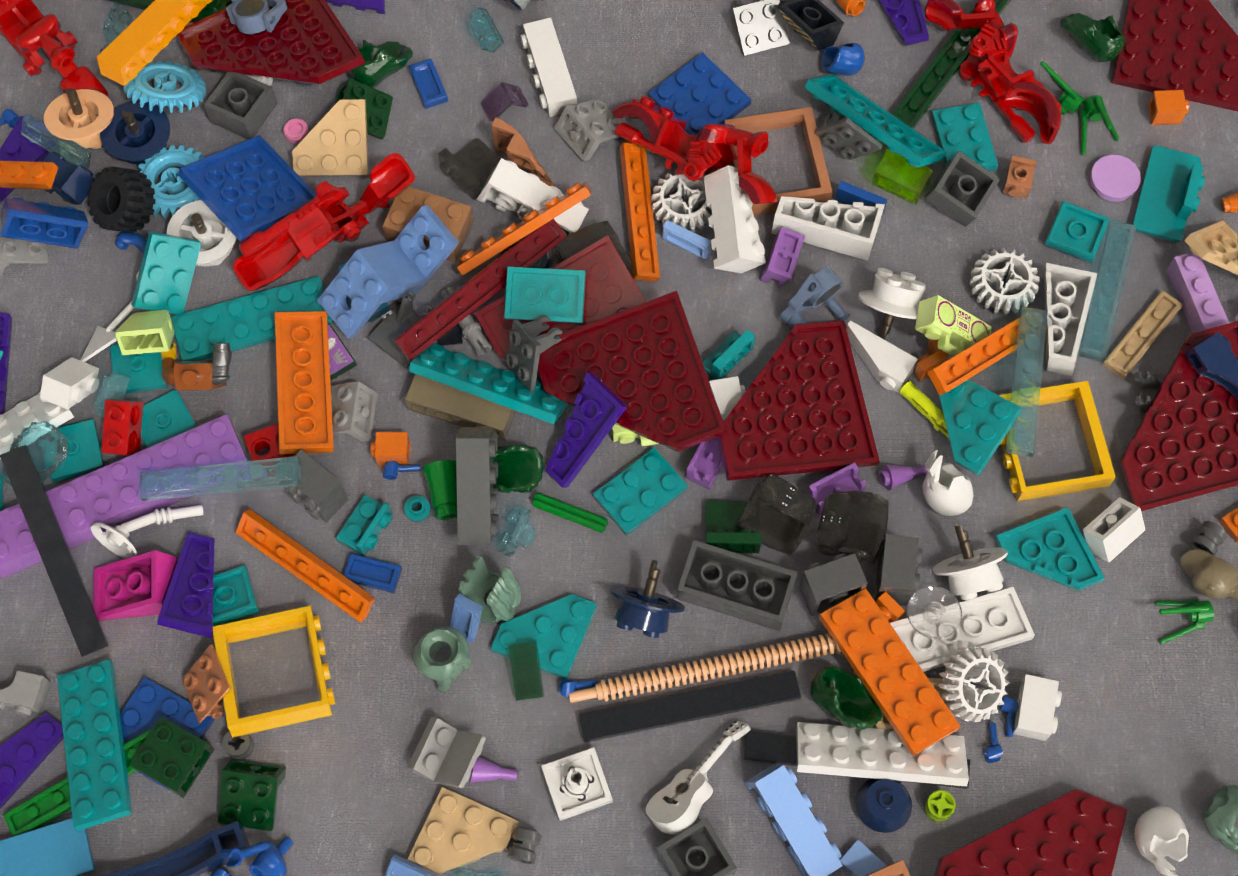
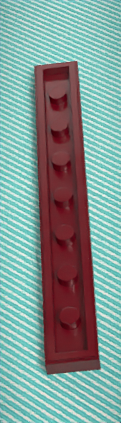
[393,219,567,361]

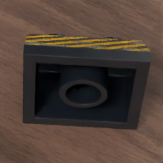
[778,0,844,51]

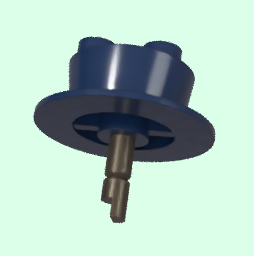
[100,100,170,166]
[610,560,685,638]

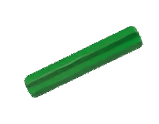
[532,492,608,533]

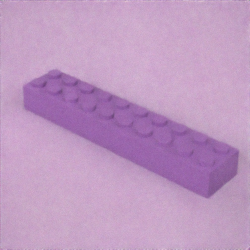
[0,414,252,579]

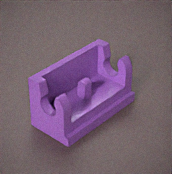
[760,227,805,286]
[686,437,723,490]
[806,462,866,518]

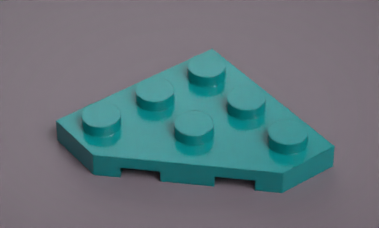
[940,379,1022,476]
[994,507,1105,591]
[491,594,597,679]

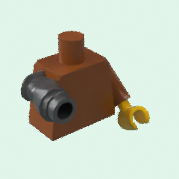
[161,343,233,390]

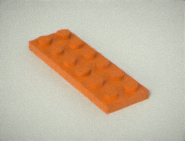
[275,311,334,454]
[819,588,961,757]

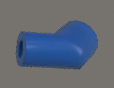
[115,232,147,254]

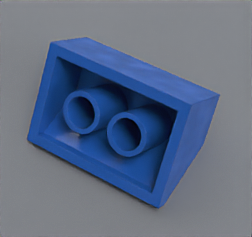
[0,198,88,249]

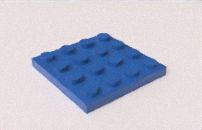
[178,135,316,242]

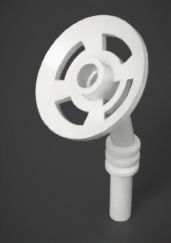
[91,505,203,559]

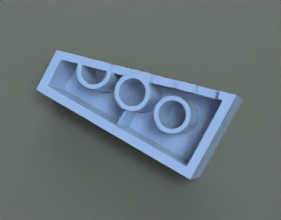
[744,765,843,876]

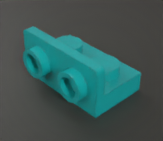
[703,329,755,380]
[336,495,393,556]

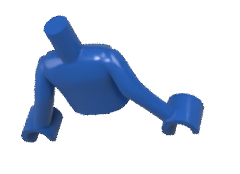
[220,837,293,876]

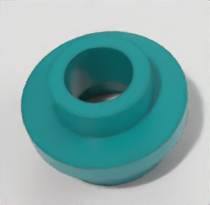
[404,496,431,522]

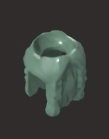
[458,555,522,623]
[413,625,472,693]
[1201,785,1238,854]

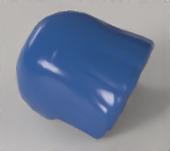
[821,43,865,76]

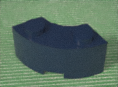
[37,151,95,205]

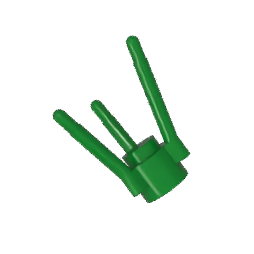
[1040,61,1085,115]
[1079,95,1119,156]
[1155,600,1214,644]

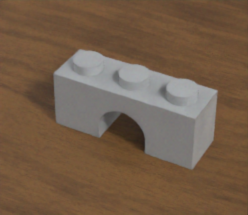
[0,671,51,716]

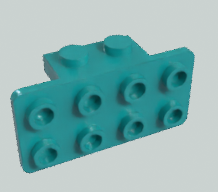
[1132,145,1205,242]

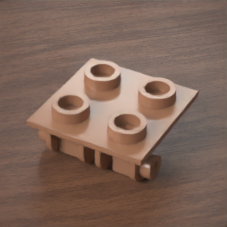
[182,644,230,723]

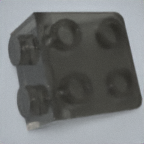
[438,138,501,200]

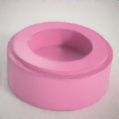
[283,118,309,144]

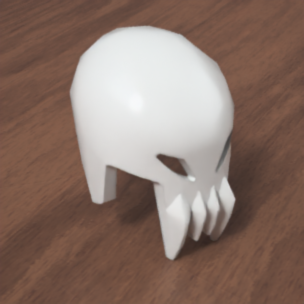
[922,450,974,516]
[1134,806,1189,876]

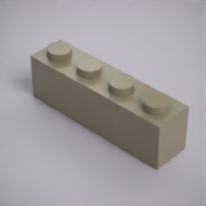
[405,374,516,441]

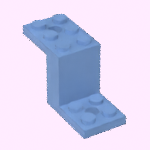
[317,205,459,339]

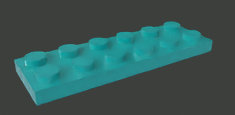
[805,74,947,167]
[171,276,333,361]
[409,344,570,424]
[57,659,133,831]

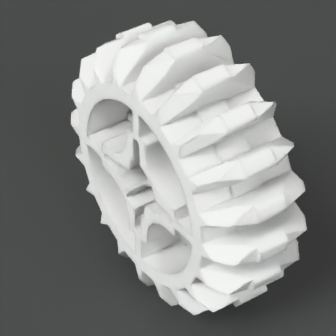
[651,169,712,232]
[970,248,1040,315]
[938,646,1010,722]

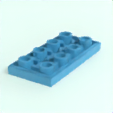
[0,818,96,876]

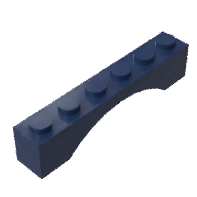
[1184,332,1238,400]
[101,821,250,876]

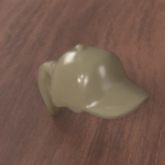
[1180,549,1238,601]

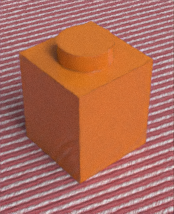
[1148,90,1189,125]
[371,432,411,466]

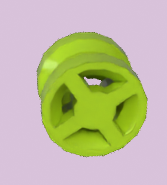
[924,790,956,822]

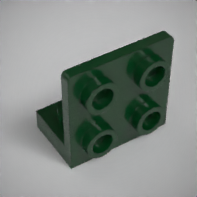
[334,78,393,139]
[706,500,761,554]
[130,717,214,799]
[217,759,286,831]

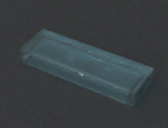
[21,113,92,168]

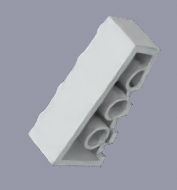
[476,158,589,241]
[704,165,766,273]
[771,196,885,261]
[1044,263,1097,376]

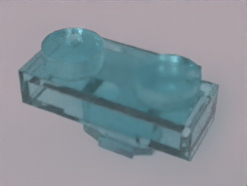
[469,7,504,52]
[93,371,131,418]
[497,506,536,557]

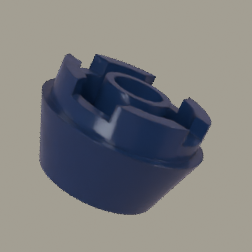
[856,778,912,833]

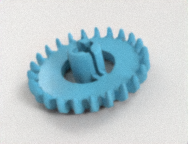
[124,61,206,114]
[137,145,203,220]

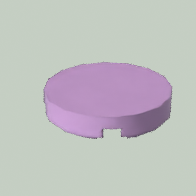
[1090,155,1141,202]

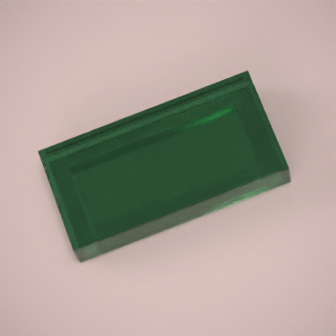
[508,641,544,701]

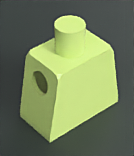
[115,310,174,355]

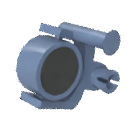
[226,0,287,34]
[779,266,851,329]

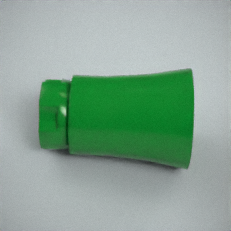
[422,460,457,520]

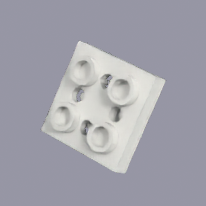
[541,747,613,821]

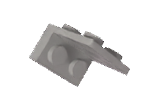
[554,99,622,162]
[0,218,49,276]
[331,381,378,442]
[407,717,486,789]

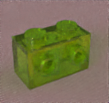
[872,150,933,205]

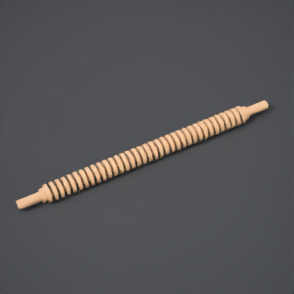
[569,633,841,703]

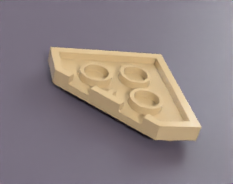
[292,99,369,176]
[1184,220,1238,275]
[407,787,519,875]

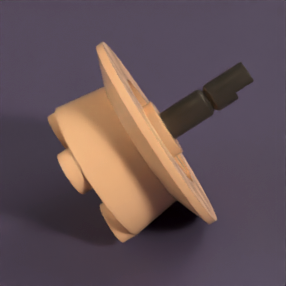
[44,89,114,149]

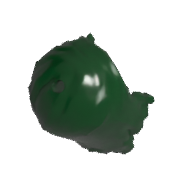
[1060,13,1125,62]
[349,40,413,87]
[493,444,544,493]
[810,667,882,731]

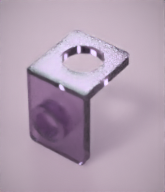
[481,82,529,121]

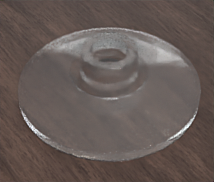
[907,586,962,639]

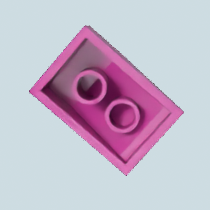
[93,550,178,621]

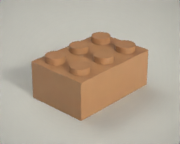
[382,187,474,263]

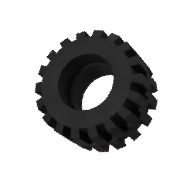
[87,167,156,233]

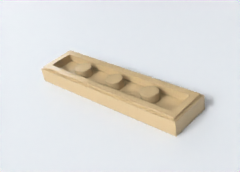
[1103,290,1184,380]

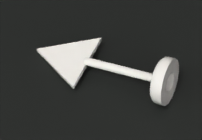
[80,270,140,362]

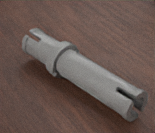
[440,287,492,356]

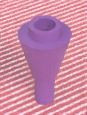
[879,465,927,491]
[469,757,518,783]

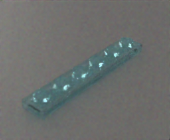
[1079,220,1136,362]
[1006,307,1048,457]
[139,456,301,501]

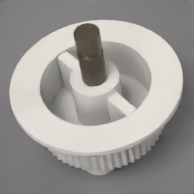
[167,200,237,267]

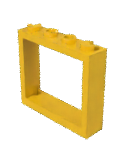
[999,381,1116,502]
[213,606,335,737]

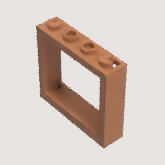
[724,107,832,216]

